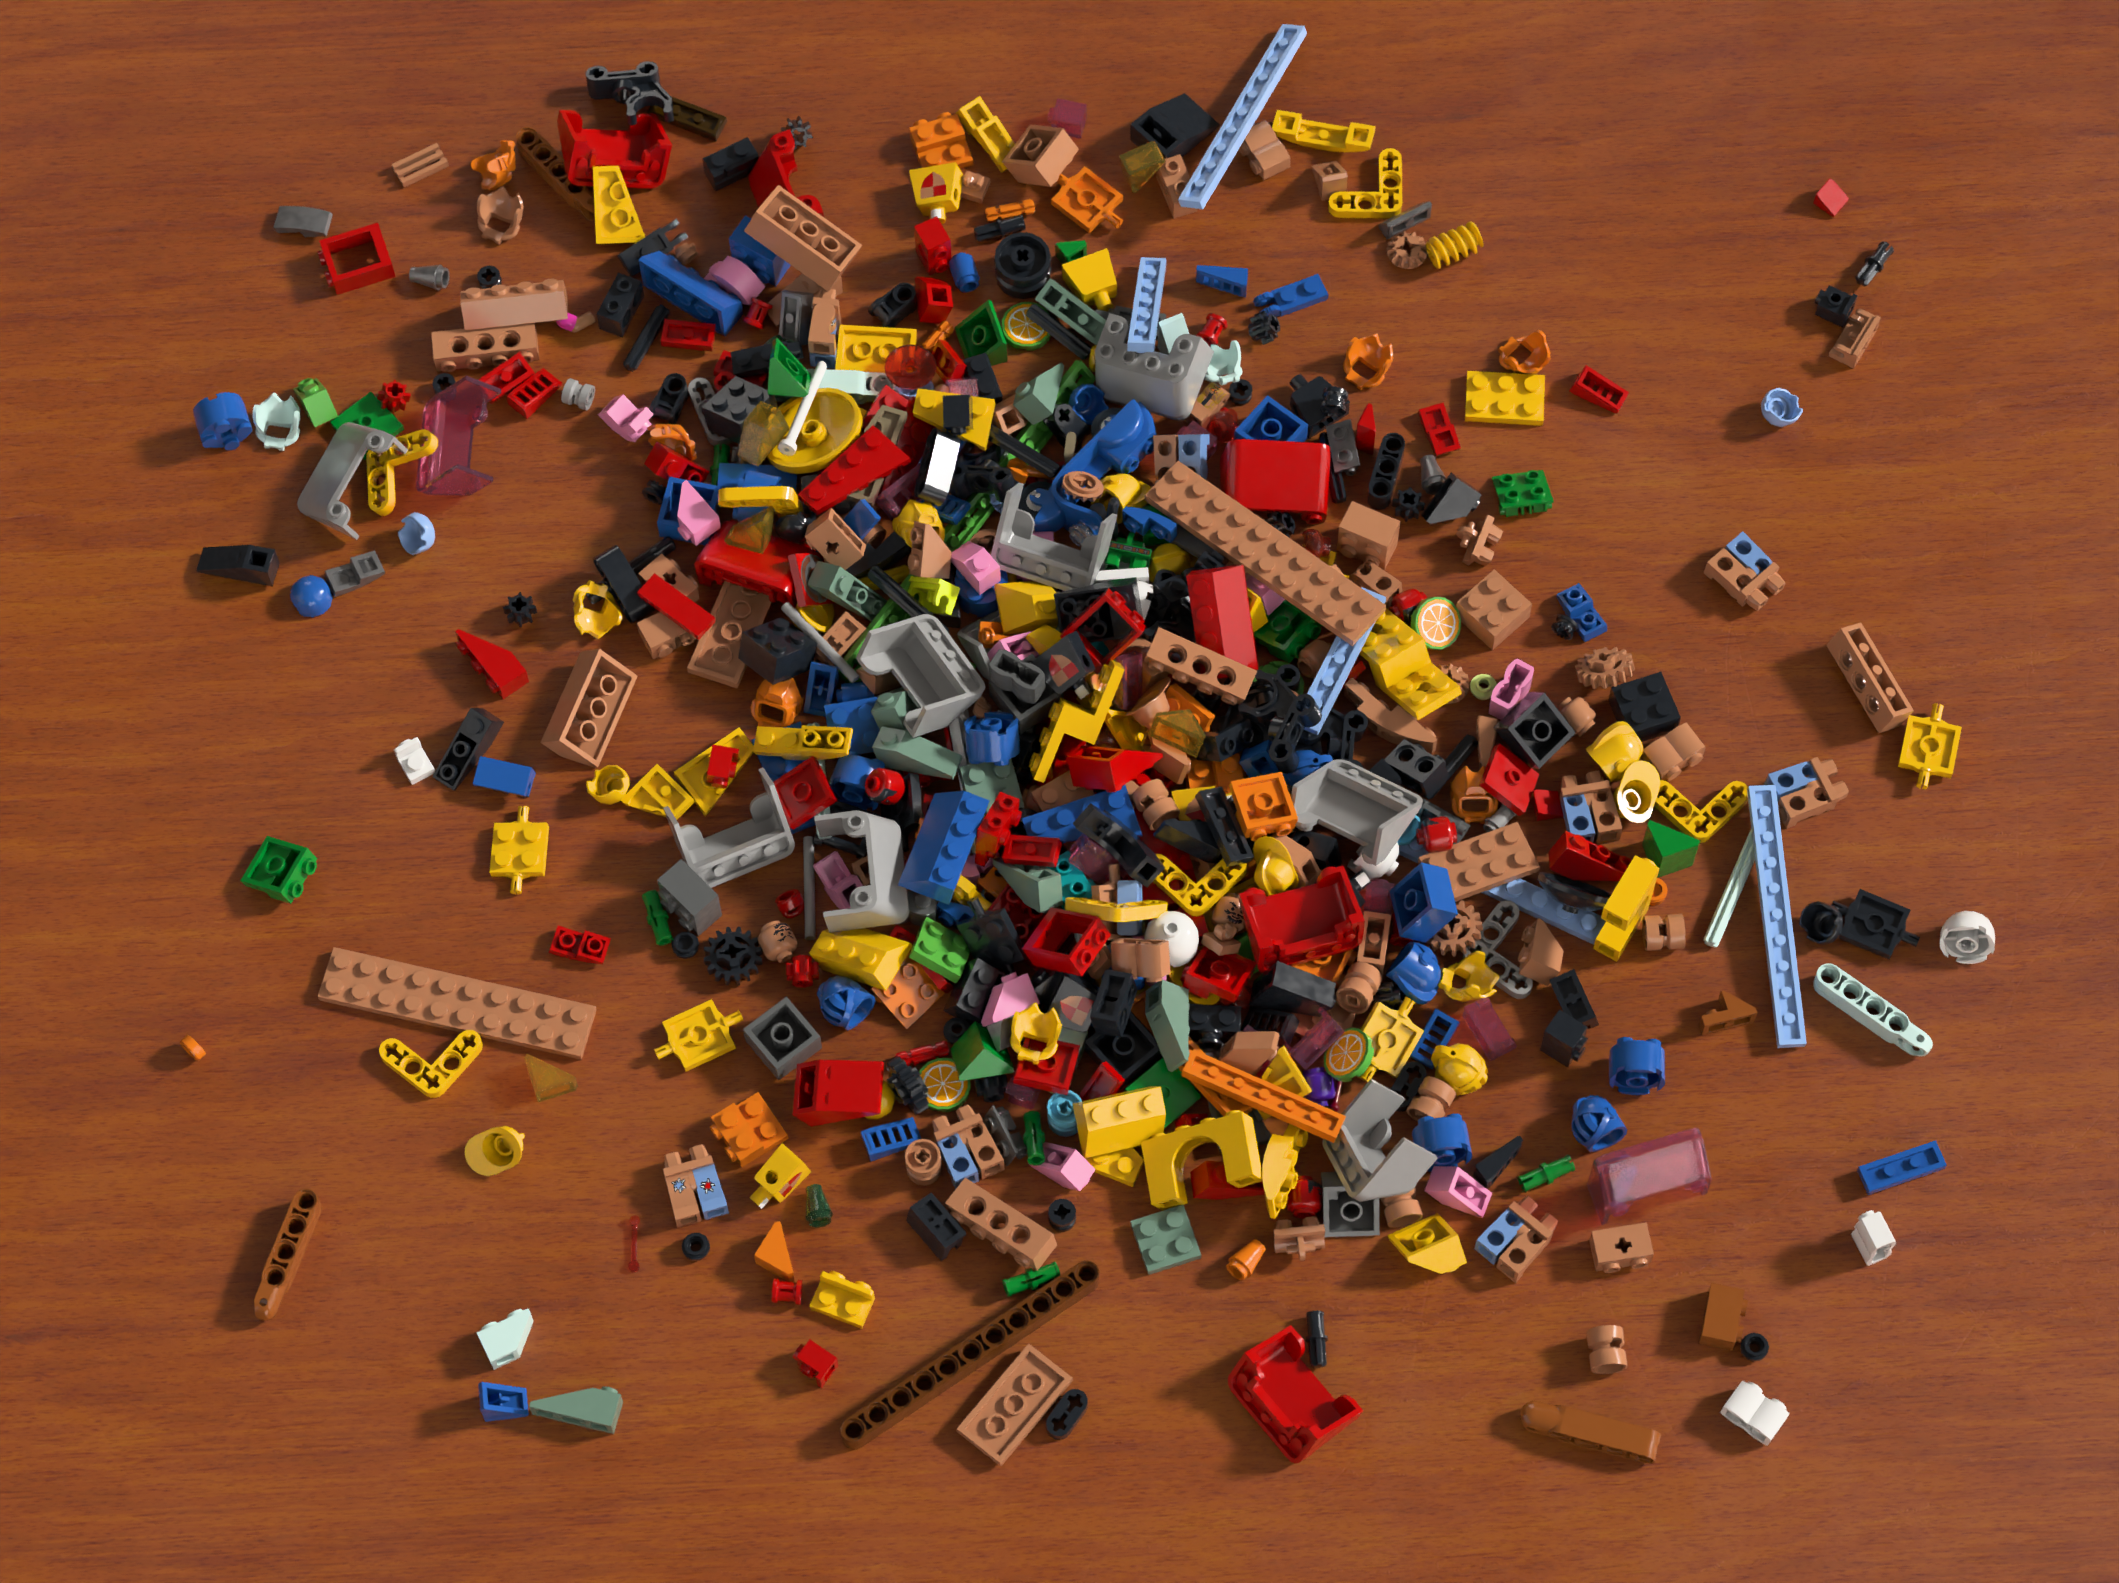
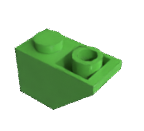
[293,378,338,427]

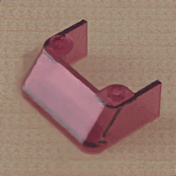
[416,376,501,496]
[1587,1128,1712,1225]

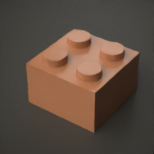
[1002,124,1079,187]
[1337,501,1400,570]
[1456,569,1532,650]

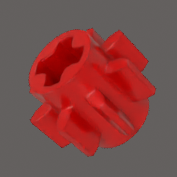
[377,380,411,414]
[786,955,819,988]

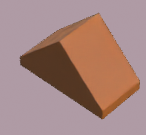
[754,1221,795,1282]

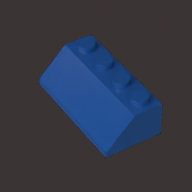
[639,251,743,336]
[898,791,990,905]

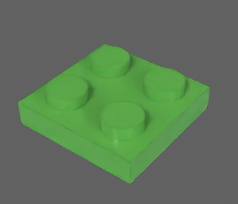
[909,917,970,983]

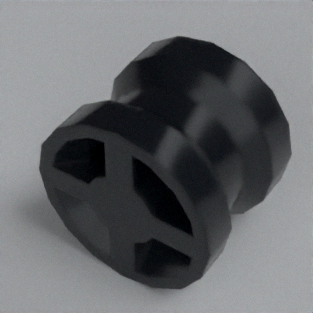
[1320,386,1349,417]
[1048,1199,1076,1232]

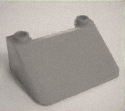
[297,422,408,540]
[1291,759,1423,866]

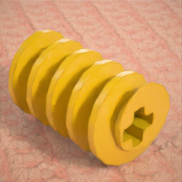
[1426,221,1484,269]

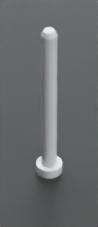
[778,361,827,456]

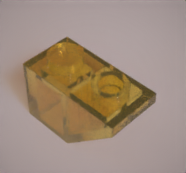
[737,401,790,466]

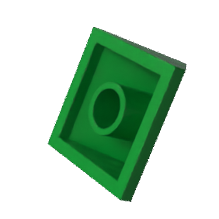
[954,300,1008,366]
[768,338,811,397]
[1642,820,1700,878]
[951,1021,1014,1081]

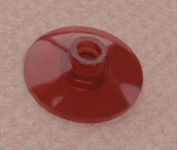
[885,345,936,389]

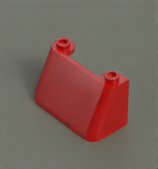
[557,110,672,188]
[749,129,824,217]
[1219,439,1331,525]
[694,520,816,608]
[1239,865,1365,973]
[1228,1325,1363,1463]

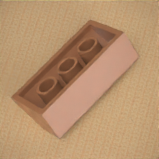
[744,185,862,292]
[460,279,568,330]
[540,649,638,768]

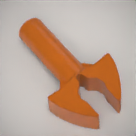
[1006,458,1056,484]

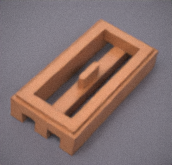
[391,143,449,188]

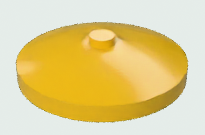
[761,388,863,474]

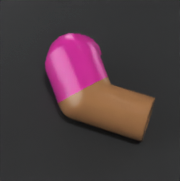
[556,311,595,332]

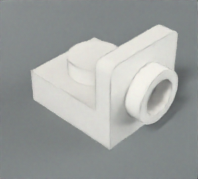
[394,737,435,785]

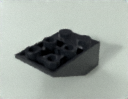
[1130,93,1220,163]
[1054,577,1144,643]
[943,958,1043,1045]

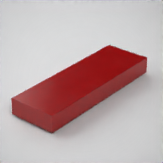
[637,573,716,640]

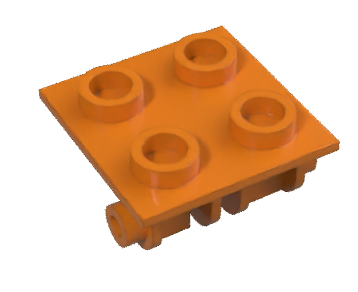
[871,952,945,1029]

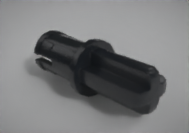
[974,214,1026,242]
[1855,241,1894,287]
[1305,1311,1328,1368]

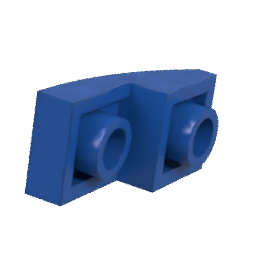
[1122,507,1177,543]
[1557,583,1607,642]
[937,902,974,930]

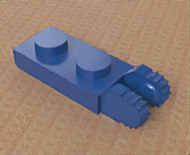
[1253,274,1328,317]

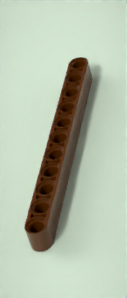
[841,1260,1099,1449]

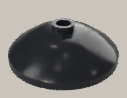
[1537,872,1611,914]

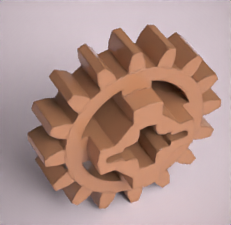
[1575,647,1635,689]
[1426,900,1483,957]

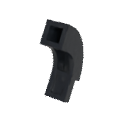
[1073,803,1165,888]

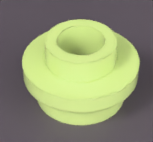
[1470,674,1497,700]

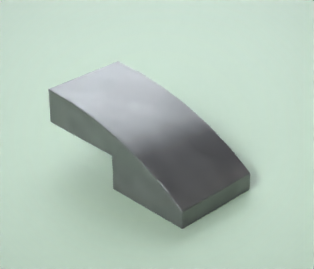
[274,206,333,237]
[324,551,385,597]

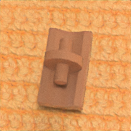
[1456,515,1503,566]
[1274,1216,1325,1261]

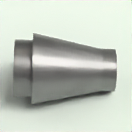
[409,265,449,290]
[1420,455,1446,495]

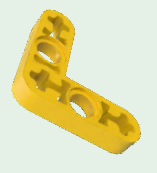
[1328,148,1402,218]
[366,429,438,516]
[718,486,803,518]
[1654,780,1748,843]
[1153,854,1247,917]
[1065,897,1168,922]
[379,1030,483,1098]

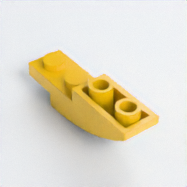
[753,725,853,760]
[1262,1124,1308,1219]

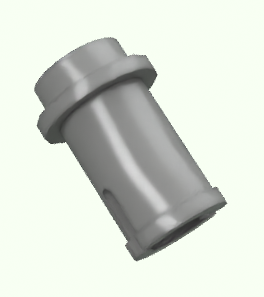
[1483,804,1516,832]

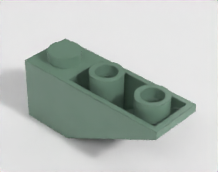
[807,561,887,622]
[1145,979,1190,1072]

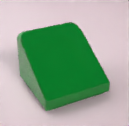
[1055,240,1087,264]

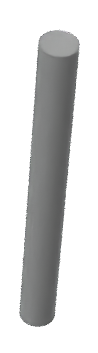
[781,602,860,683]
[803,836,816,940]

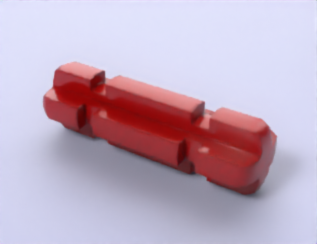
[895,1041,949,1066]

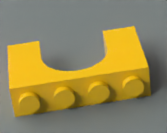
[1593,855,1660,962]
[1141,1110,1263,1211]

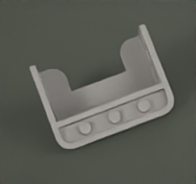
[1095,313,1214,420]
[856,614,985,738]

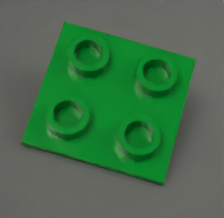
[1492,470,1554,517]

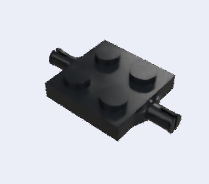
[880,769,923,852]
[1832,889,1921,960]
[957,897,1027,976]

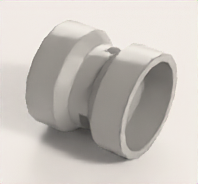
[561,378,595,410]

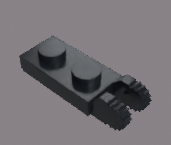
[617,218,688,277]

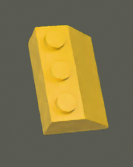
[809,928,913,991]
[1072,1086,1166,1158]

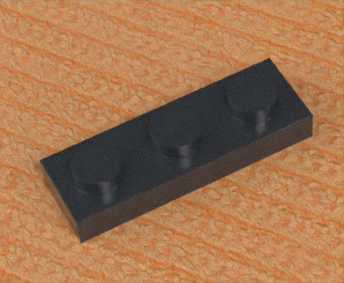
[1195,786,1254,867]

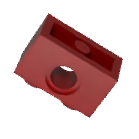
[914,216,952,276]

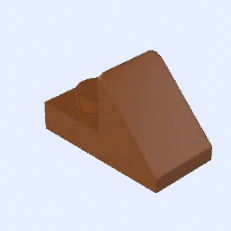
[1698,990,1757,1035]

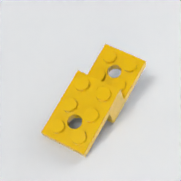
[1359,608,1462,720]
[1028,659,1125,783]

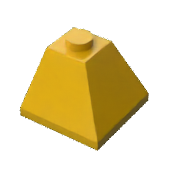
[994,581,1059,635]
[1388,1213,1467,1274]

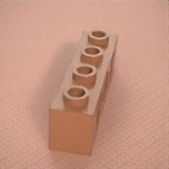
[431,323,539,372]
[1827,623,1914,733]
[1143,627,1257,705]
[945,1178,1057,1271]

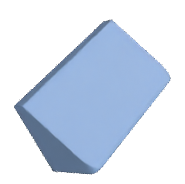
[1117,880,1142,936]

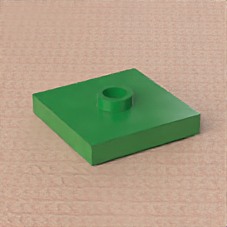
[330,392,404,460]
[1124,1056,1201,1128]

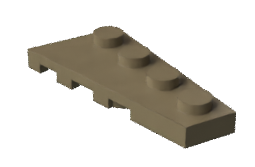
[846,405,908,507]

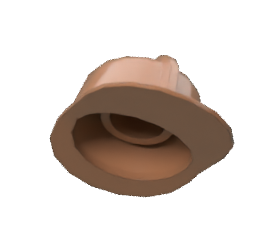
[1125,677,1171,730]

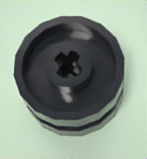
[994,232,1051,299]

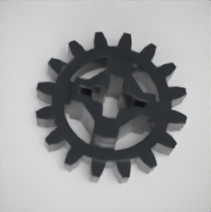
[704,927,763,986]
[886,1057,929,1115]

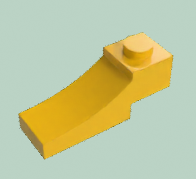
[955,96,1015,173]

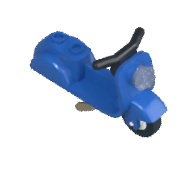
[1018,399,1157,546]

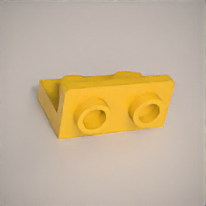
[810,1271,875,1329]

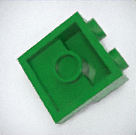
[1254,600,1322,663]
[240,836,317,904]

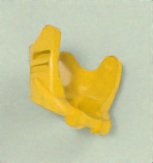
[892,499,945,548]
[573,580,622,639]
[1438,951,1500,1002]
[1010,1003,1062,1065]

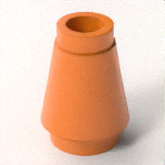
[1226,1239,1266,1280]

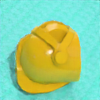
[1091,473,1151,524]
[1586,721,1643,783]
[1431,1043,1488,1096]

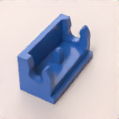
[473,756,536,797]

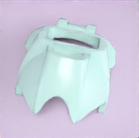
[1204,340,1243,385]
[253,393,300,451]

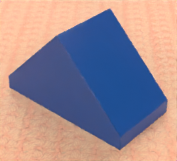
[803,662,840,717]
[478,1382,529,1422]

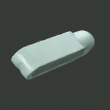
[775,369,896,404]
[1813,963,1933,1057]

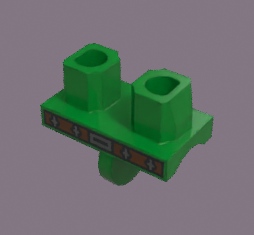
[1105,532,1152,570]

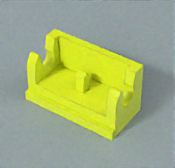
[908,576,960,615]

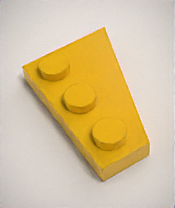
[592,166,645,244]
[913,388,995,451]
[674,727,754,817]

